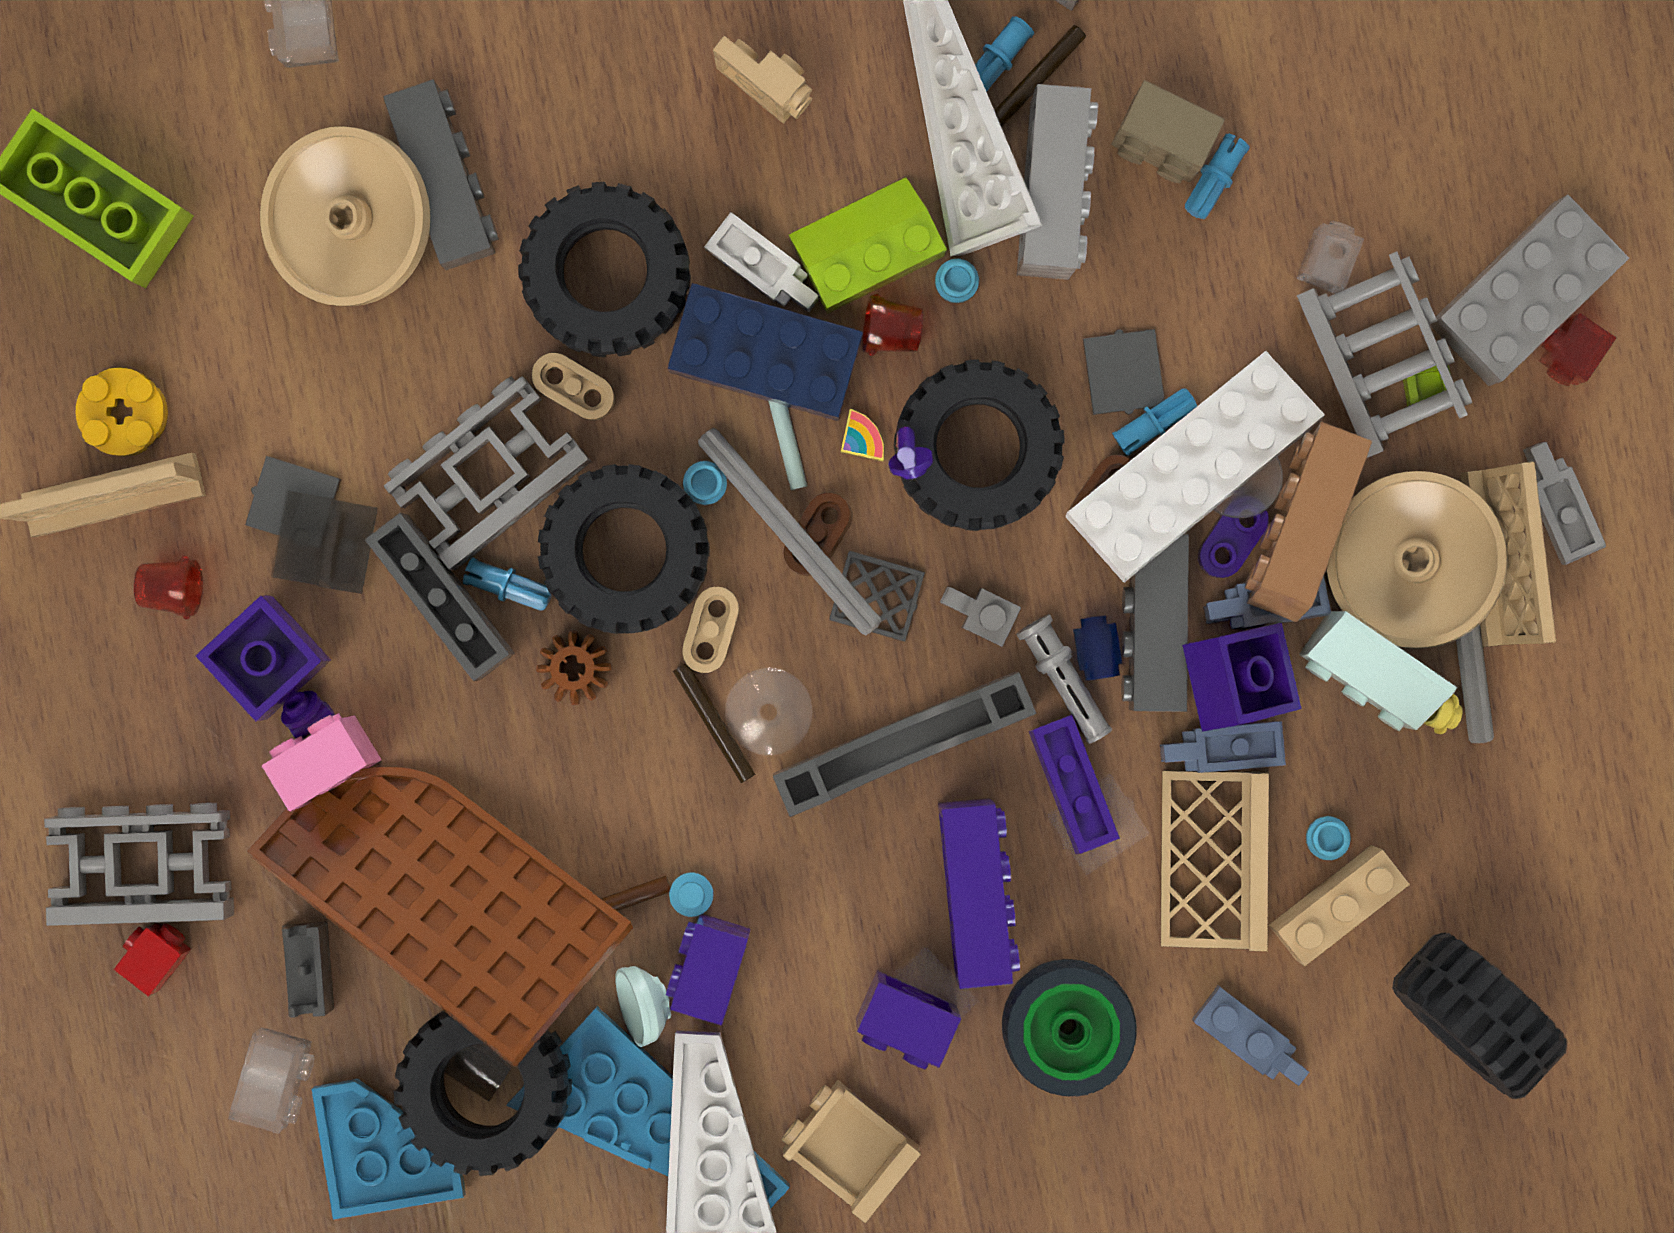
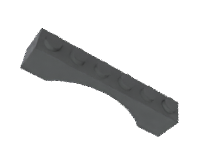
[773,671,1037,817]

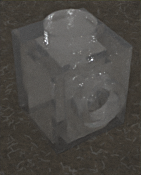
[1296,221,1364,294]

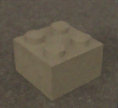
[1111,80,1225,184]

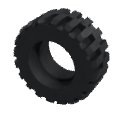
[518,182,691,357]
[893,359,1065,531]
[537,464,710,634]
[1392,932,1568,1099]
[394,1010,572,1176]

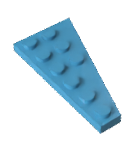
[506,1006,790,1209]

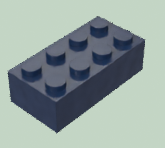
[667,283,863,421]

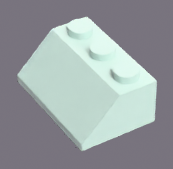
[1299,611,1457,732]

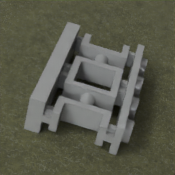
[383,376,592,570]
[44,803,234,926]

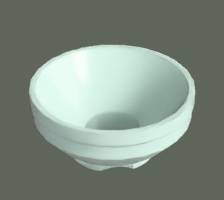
[615,966,671,1047]

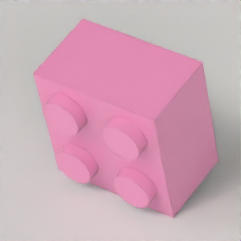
[261,713,381,812]

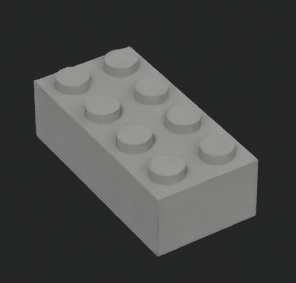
[1017,84,1098,280]
[1430,195,1629,386]

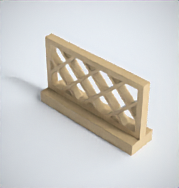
[0,452,206,537]
[1460,462,1556,647]
[1161,770,1269,951]

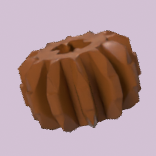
[536,630,612,705]

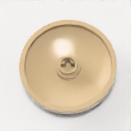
[260,126,430,306]
[1327,471,1508,649]

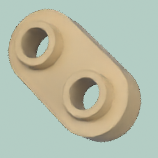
[532,353,615,421]
[682,587,739,673]

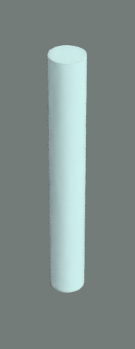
[768,401,808,490]

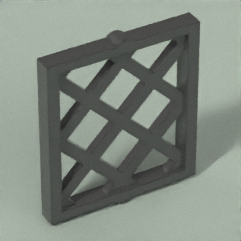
[829,551,925,642]

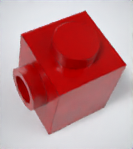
[113,922,192,997]

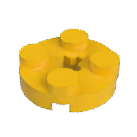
[75,368,168,457]

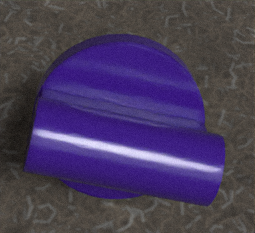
[888,427,934,479]
[281,690,335,738]

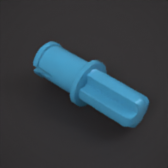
[975,16,1034,92]
[1184,133,1250,219]
[1112,388,1197,457]
[463,558,552,611]

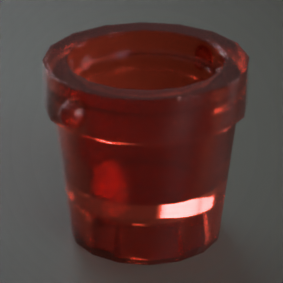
[862,294,923,356]
[133,556,203,620]

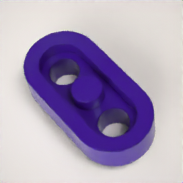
[1198,497,1268,578]

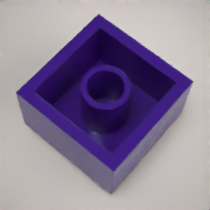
[195,595,331,721]
[1182,623,1302,732]
[665,914,750,1026]
[856,970,961,1069]

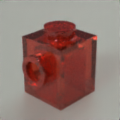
[1539,313,1616,386]

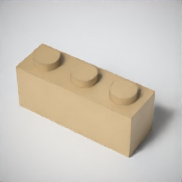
[1269,845,1410,966]

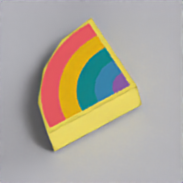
[841,409,884,461]

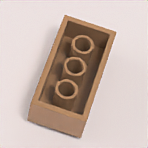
[1244,422,1372,622]

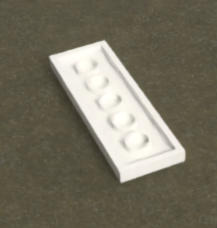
[1066,351,1325,583]

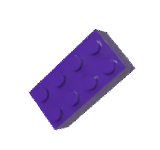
[938,798,1020,989]

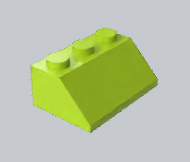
[788,177,947,314]

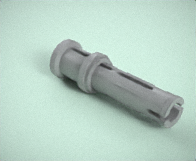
[1016,614,1112,744]

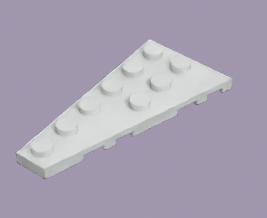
[903,0,1042,256]
[666,1030,777,1233]

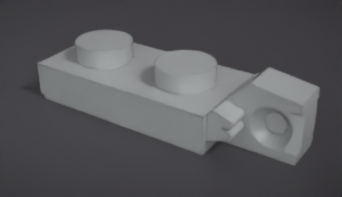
[1523,442,1606,565]

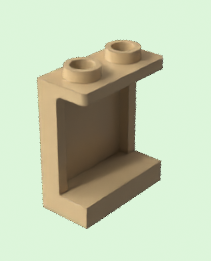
[782,1080,921,1223]

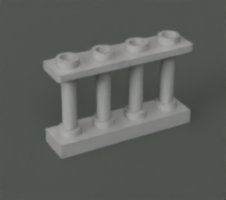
[1297,251,1473,458]

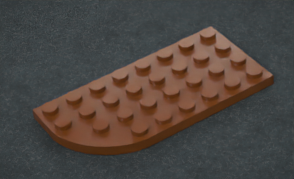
[247,767,633,1067]

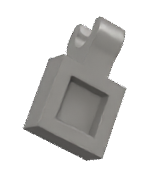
[940,587,1021,647]

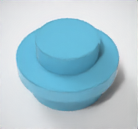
[935,259,979,303]
[683,461,727,505]
[1306,816,1351,860]
[669,872,713,917]

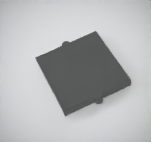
[1083,329,1164,415]
[245,456,341,548]

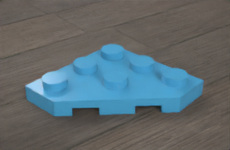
[311,1079,466,1219]

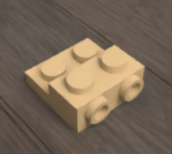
[713,36,813,124]

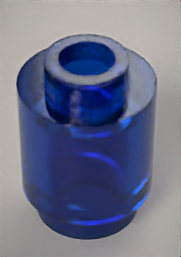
[1073,615,1123,681]

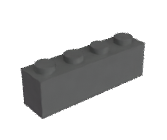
[383,80,499,270]
[365,513,515,681]
[1121,534,1189,712]

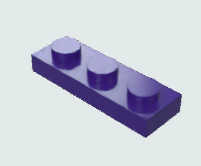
[1028,715,1120,855]

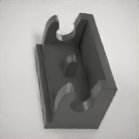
[282,921,334,1018]

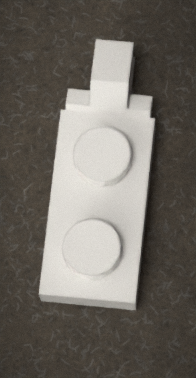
[704,212,820,312]

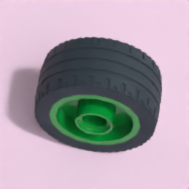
[1002,959,1137,1097]

